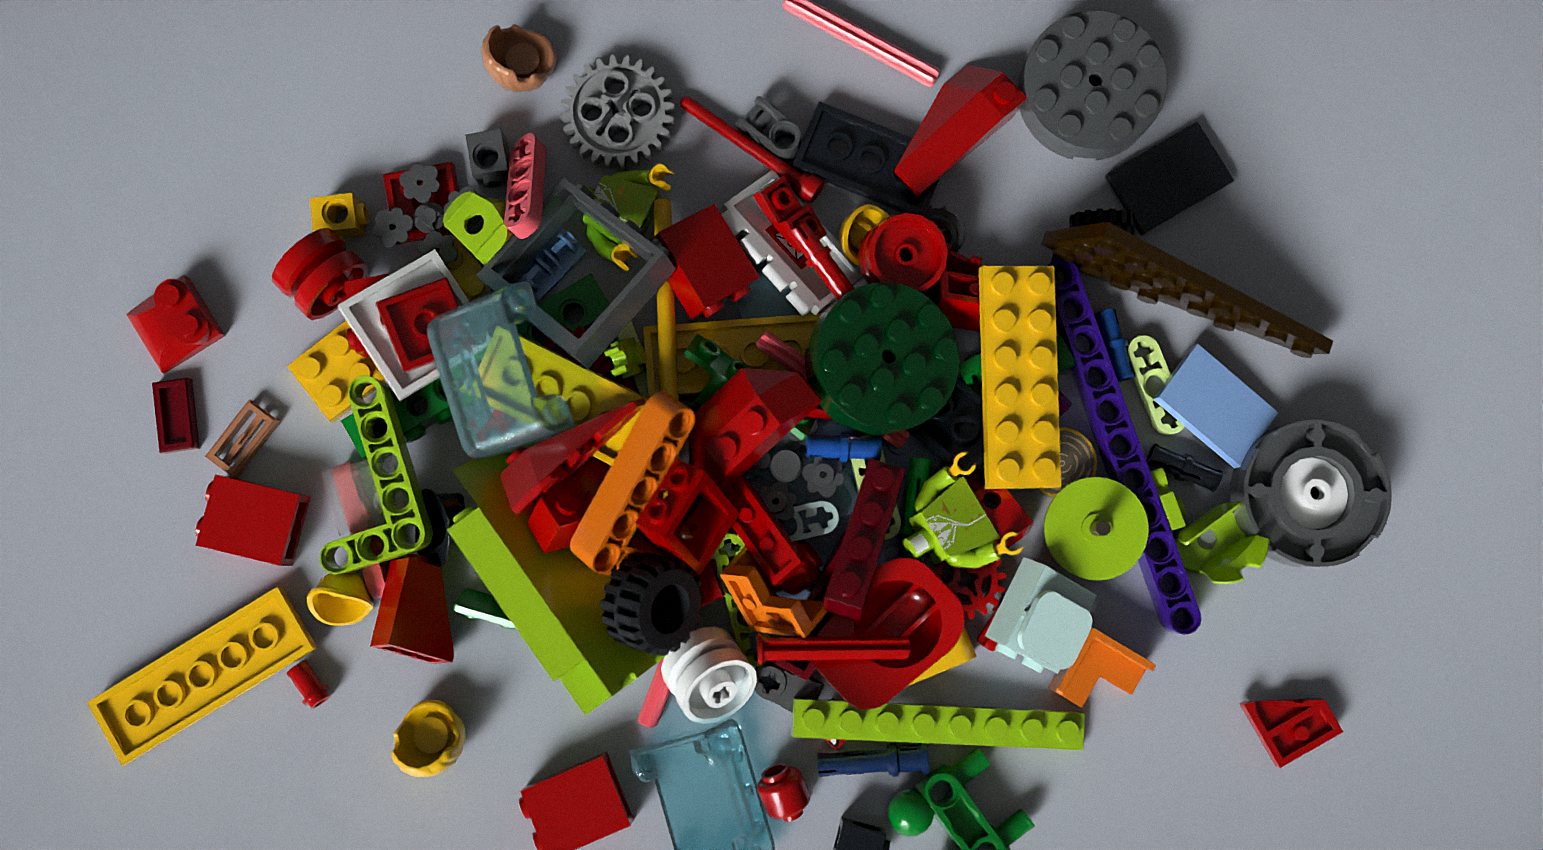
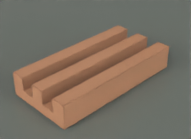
[205,399,281,478]

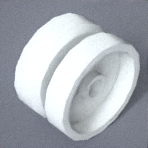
[661,626,757,724]

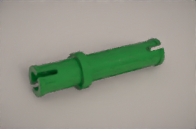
[898,458,932,561]

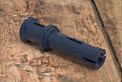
[817,743,930,777]

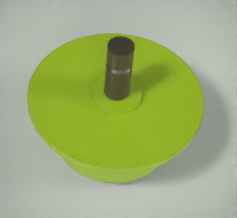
[1044,477,1149,580]

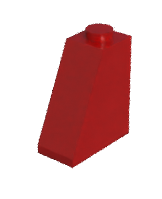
[370,554,454,664]

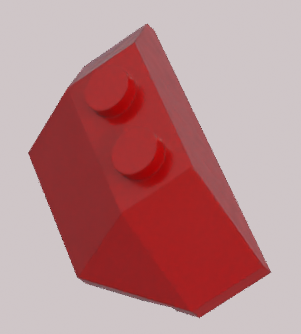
[690,368,823,492]

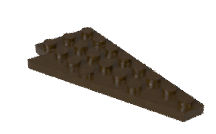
[1041,222,1333,358]

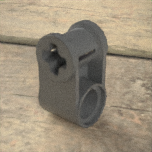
[735,96,801,162]
[754,661,824,713]

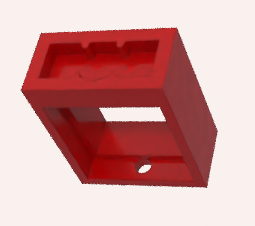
[634,459,739,576]

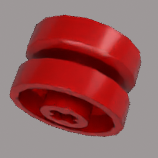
[858,213,948,292]
[272,228,368,320]

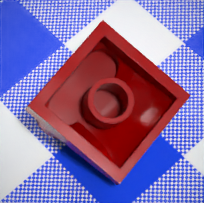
[126,275,225,374]

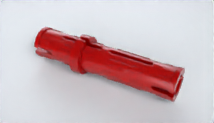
[787,220,855,300]

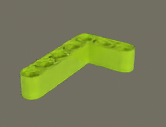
[319,376,433,574]

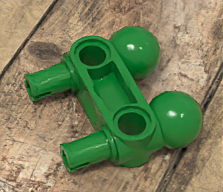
[888,748,1035,850]

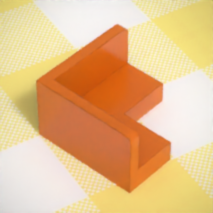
[720,547,828,638]
[1048,627,1156,708]

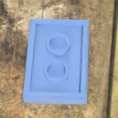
[1153,344,1279,469]

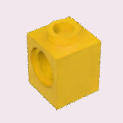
[310,193,369,239]

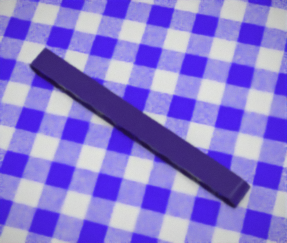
[1047,258,1201,635]

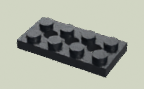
[792,101,939,214]

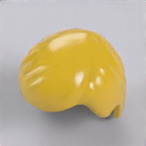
[391,699,465,777]

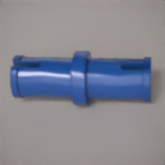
[1094,308,1135,382]
[806,432,882,462]

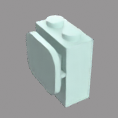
[985,557,1097,674]

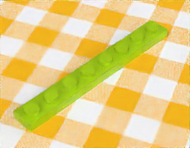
[791,698,1085,750]

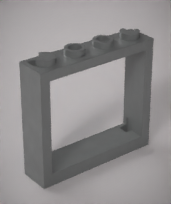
[476,178,676,369]

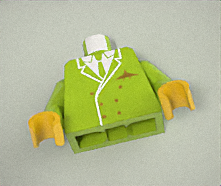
[576,164,675,272]
[903,451,1024,569]

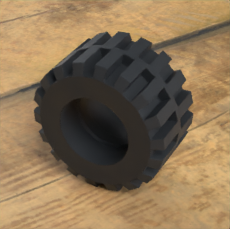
[600,552,704,656]

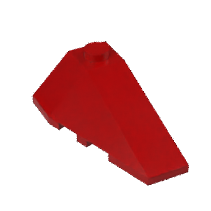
[894,65,1027,196]
[500,398,647,515]

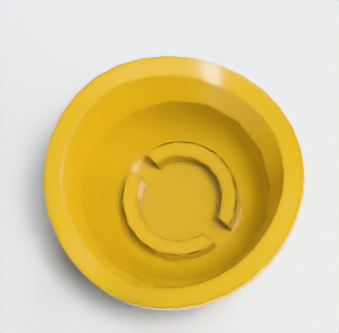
[838,204,891,267]
[307,572,373,626]

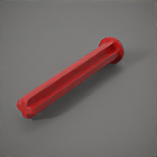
[757,634,911,665]

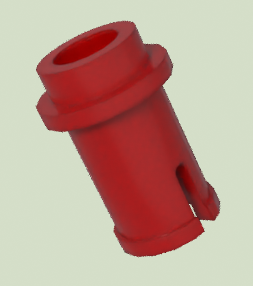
[286,660,330,709]

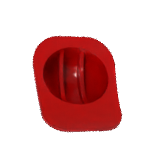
[813,558,965,710]

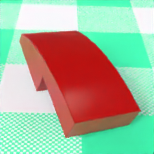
[753,175,827,253]

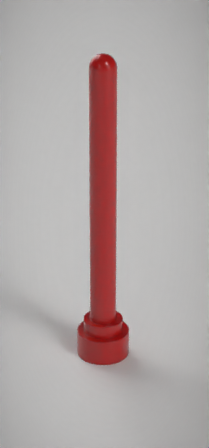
[680,96,825,204]

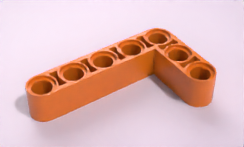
[570,392,695,576]

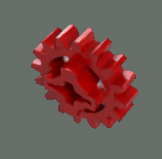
[929,559,1006,619]

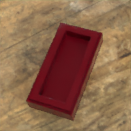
[152,378,200,454]

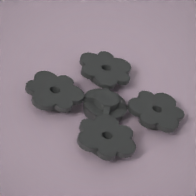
[373,163,482,267]
[744,420,844,521]

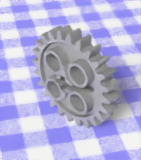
[560,55,675,170]

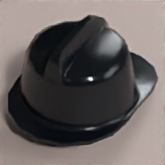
[415,488,465,570]

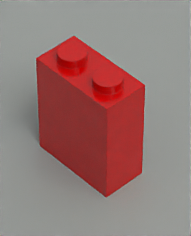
[650,204,760,320]
[195,474,311,566]
[519,751,634,850]

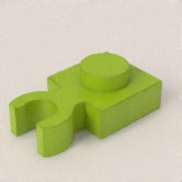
[604,338,647,379]
[1150,468,1186,531]

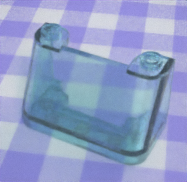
[427,281,575,459]
[629,719,775,850]

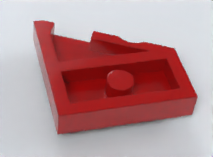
[1239,698,1343,768]

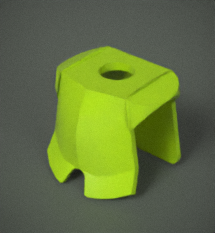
[443,191,513,265]
[1173,501,1270,584]

